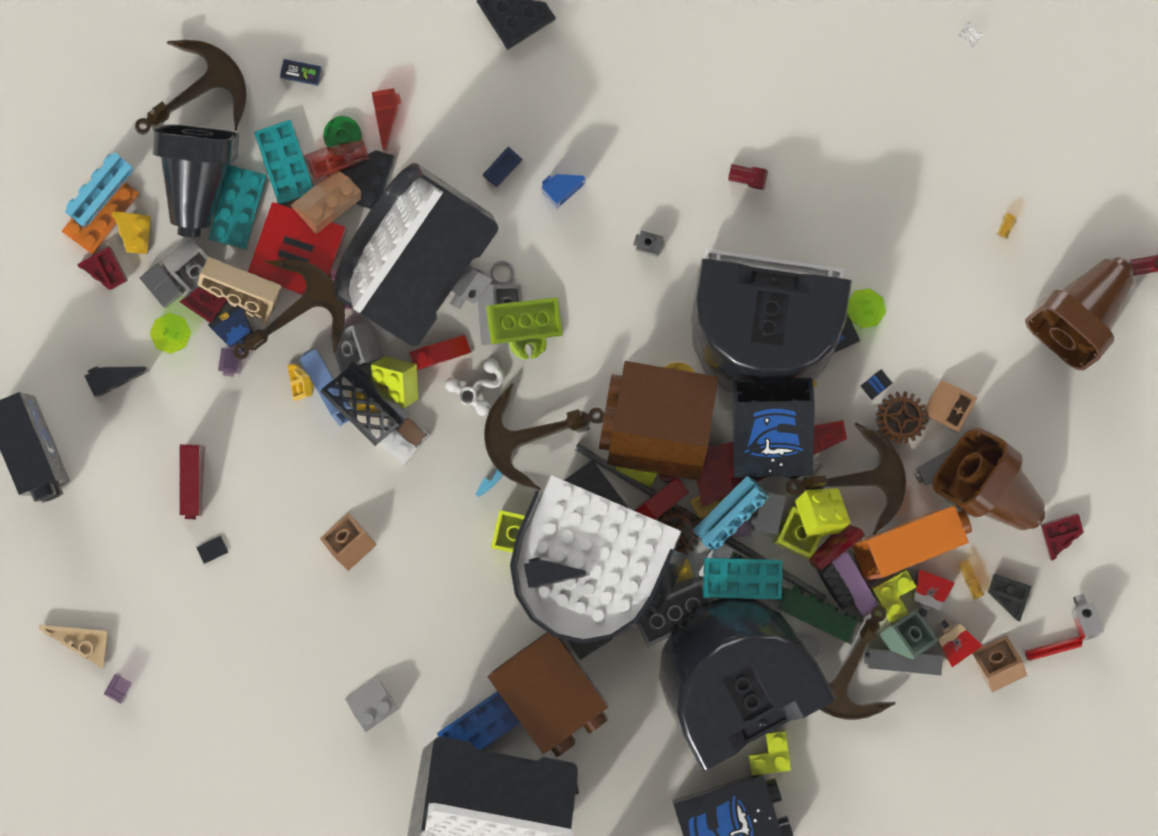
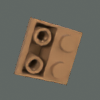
[923,380,977,433]

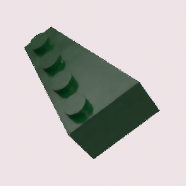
[777,586,862,645]

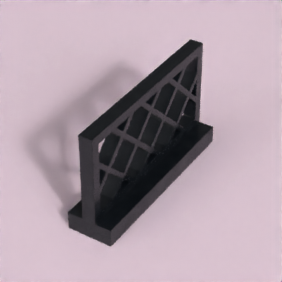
[320,362,409,446]

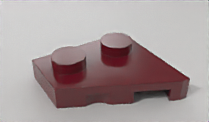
[77,247,128,290]
[1040,513,1084,561]

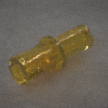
[959,560,984,600]

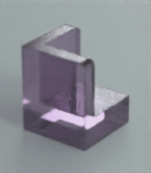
[104,673,132,704]

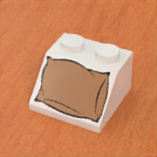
[376,417,430,465]

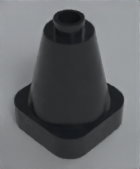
[153,124,239,237]

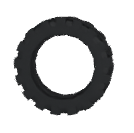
[815,562,855,610]

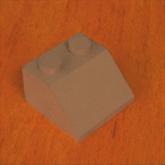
[320,512,377,571]
[972,635,1028,692]

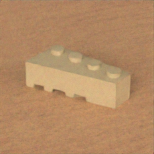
[197,257,281,325]

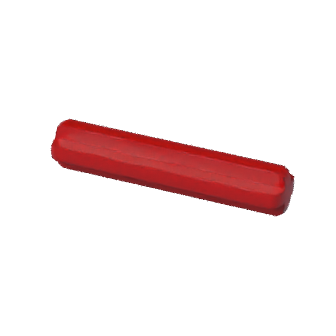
[1025,637,1082,661]

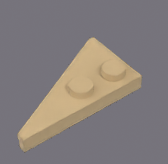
[39,625,108,668]

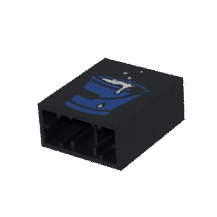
[732,378,815,480]
[0,392,70,503]
[672,774,794,836]

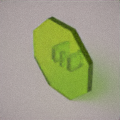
[847,288,886,329]
[150,313,191,354]

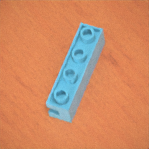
[64,152,135,228]
[693,476,769,551]

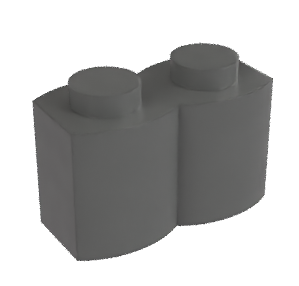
[139,263,183,308]

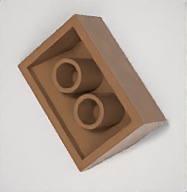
[291,170,361,234]

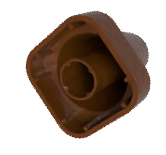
[1025,257,1134,371]
[932,428,1045,530]

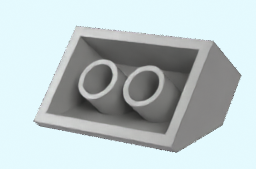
[478,285,522,345]

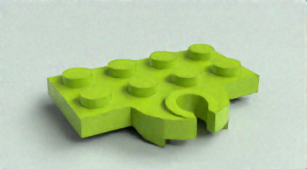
[486,297,563,360]

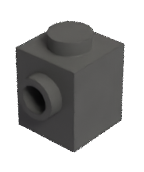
[633,230,664,257]

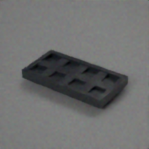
[564,460,629,509]

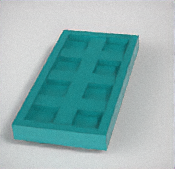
[254,120,314,205]
[208,165,267,250]
[703,558,783,599]

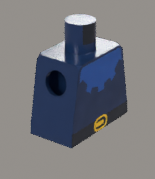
[208,305,254,353]

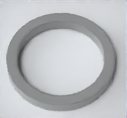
[490,260,515,285]

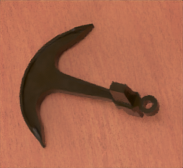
[135,40,247,135]
[233,259,345,359]
[484,383,604,490]
[786,423,906,535]
[820,605,896,720]

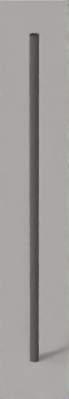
[574,443,827,602]

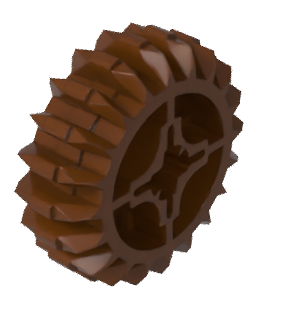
[875,391,928,444]
[656,506,701,556]

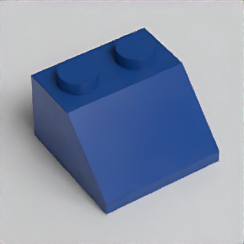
[541,174,586,209]

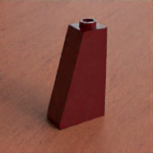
[179,444,205,520]

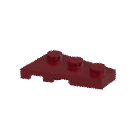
[179,287,228,323]
[808,524,865,570]

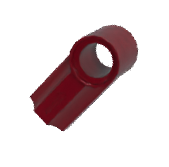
[728,164,768,190]
[1130,255,1158,276]

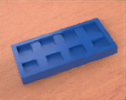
[437,691,520,750]

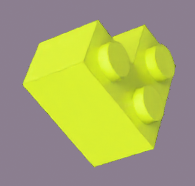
[371,356,418,408]
[871,570,916,623]
[748,730,791,775]

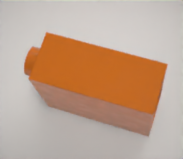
[851,506,972,580]

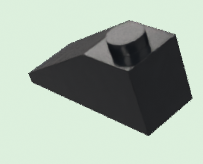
[84,366,149,398]
[524,557,590,589]

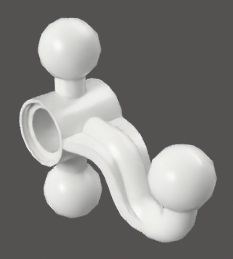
[445,358,504,416]

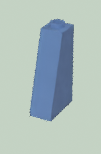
[299,349,353,426]

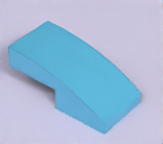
[475,469,503,497]

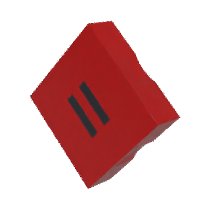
[248,202,347,296]

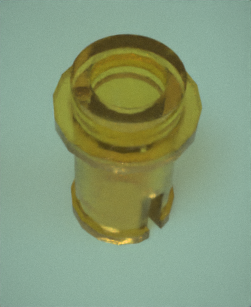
[996,213,1017,239]

